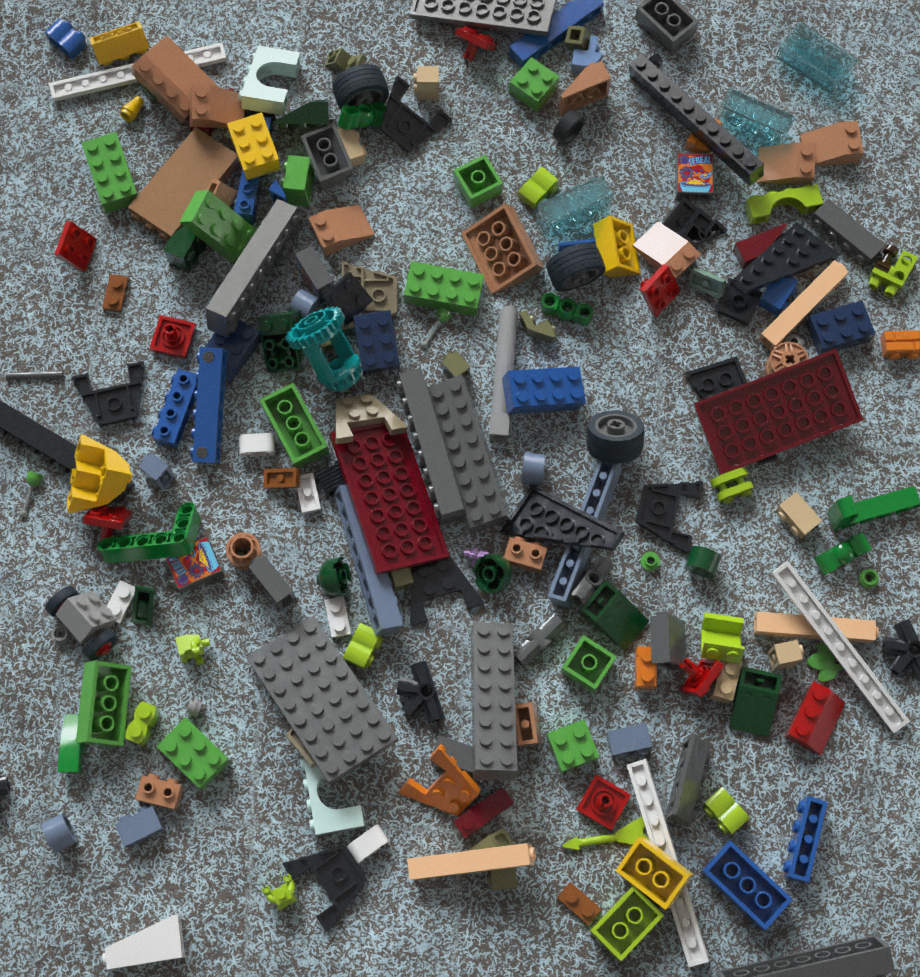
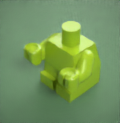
[175,634,211,665]
[262,874,298,911]

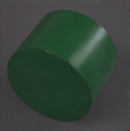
[685,546,722,579]

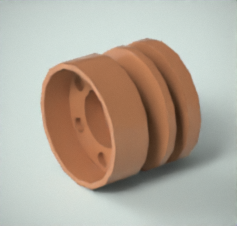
[764,342,809,376]

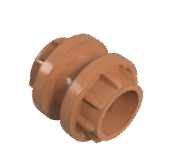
[226,533,262,571]

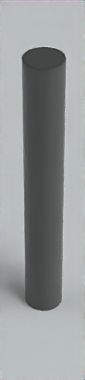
[5,371,63,380]

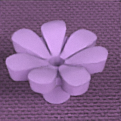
[464,548,489,567]

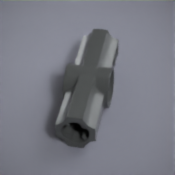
[569,556,614,607]
[513,614,566,667]

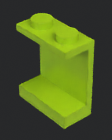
[701,612,745,664]

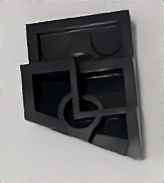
[661,197,728,247]

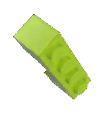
[745,184,823,225]

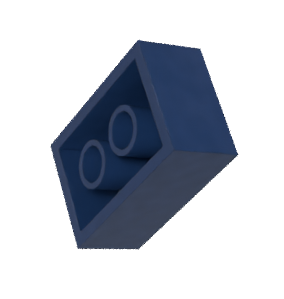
[806,301,876,355]
[353,310,400,374]
[205,320,262,384]

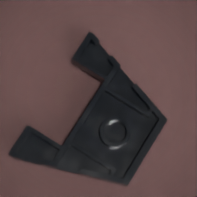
[379,76,453,152]
[71,361,145,427]
[635,481,703,554]
[410,556,484,627]
[282,845,367,932]

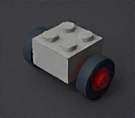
[45,586,118,661]

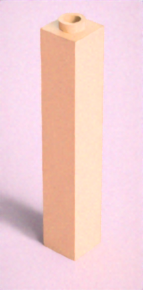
[758,260,848,351]
[753,612,879,644]
[407,843,536,880]

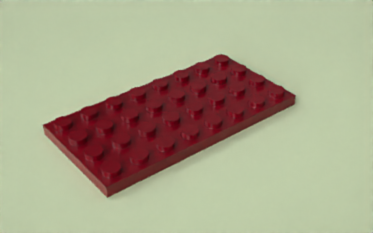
[692,349,864,475]
[329,419,450,575]

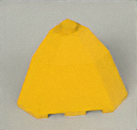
[66,435,132,514]

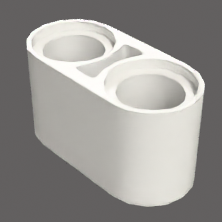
[239,433,276,457]
[346,824,389,864]

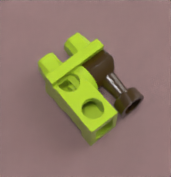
[867,244,918,299]

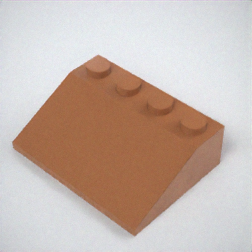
[130,36,219,124]
[461,203,545,295]

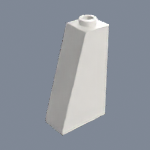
[102,914,185,970]

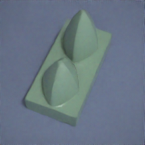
[688,267,727,299]

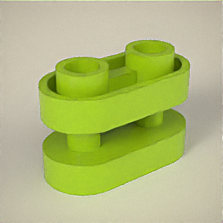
[710,467,754,504]

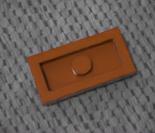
[102,274,129,313]
[263,468,301,489]
[557,882,602,926]

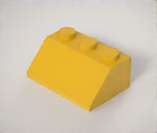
[89,21,150,66]
[593,215,641,278]

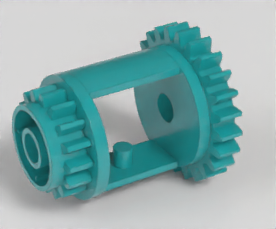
[286,306,362,392]

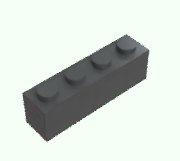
[811,199,885,266]

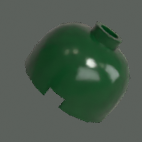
[473,554,513,593]
[316,557,351,596]

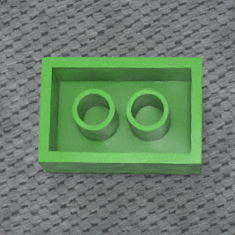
[157,717,231,791]

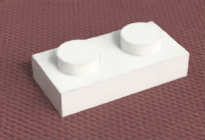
[297,473,321,515]
[106,580,135,624]
[324,596,351,639]

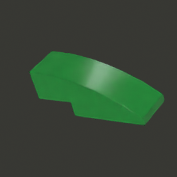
[57,714,84,774]

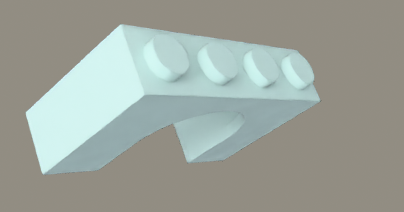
[239,46,300,116]
[300,758,365,836]

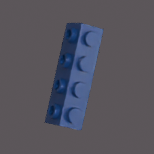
[152,369,198,449]
[783,796,828,884]

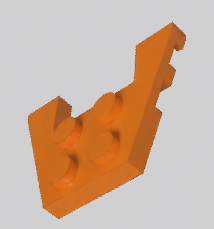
[399,744,481,816]

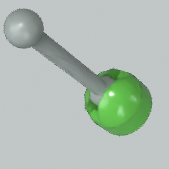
[421,307,452,349]
[20,471,43,518]

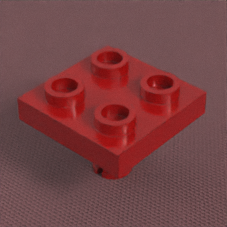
[455,26,498,61]
[54,221,97,272]
[639,264,681,317]
[149,315,197,359]
[83,504,133,540]
[679,658,724,697]
[576,774,631,831]

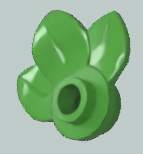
[807,643,843,682]

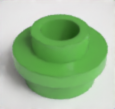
[640,552,660,571]
[859,569,879,588]

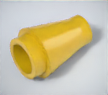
[120,96,144,122]

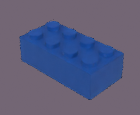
[502,367,586,414]
[700,841,793,931]

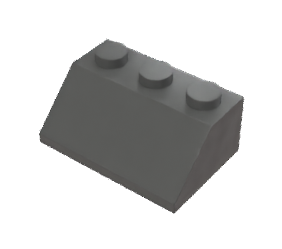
[301,123,354,191]

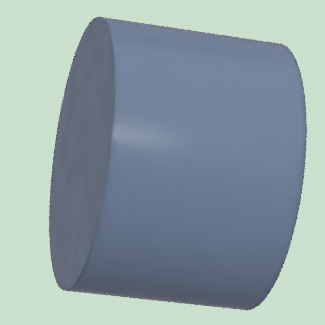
[288,289,321,319]
[521,452,546,485]
[41,813,78,853]

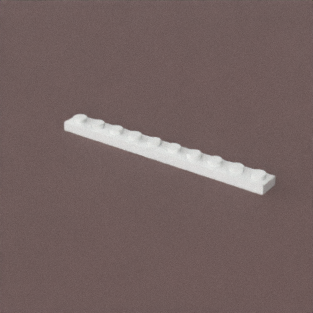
[49,43,227,102]
[771,561,910,733]
[627,759,710,967]

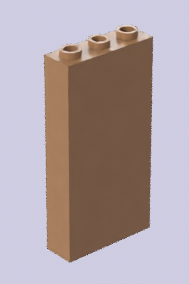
[128,127,240,242]

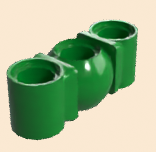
[338,102,386,130]
[541,293,594,326]
[814,532,872,576]

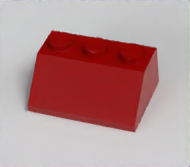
[784,681,845,756]

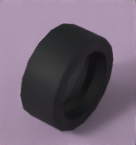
[553,109,585,145]

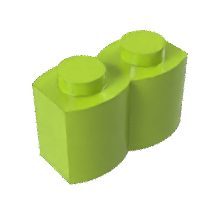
[518,167,559,210]
[343,623,384,670]
[125,701,160,747]
[702,787,750,835]

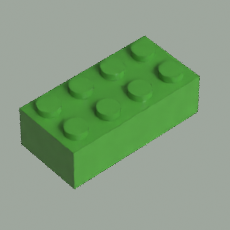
[82,132,138,214]
[179,190,257,264]
[404,261,484,316]
[259,383,329,469]
[76,660,132,748]

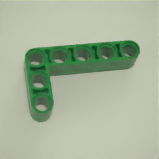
[827,486,920,531]
[97,502,201,563]

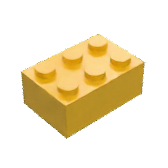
[227,112,281,181]
[615,836,694,910]

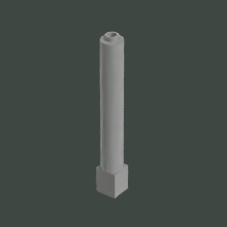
[489,306,518,441]

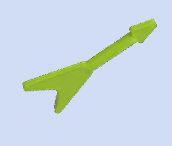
[562,816,650,850]

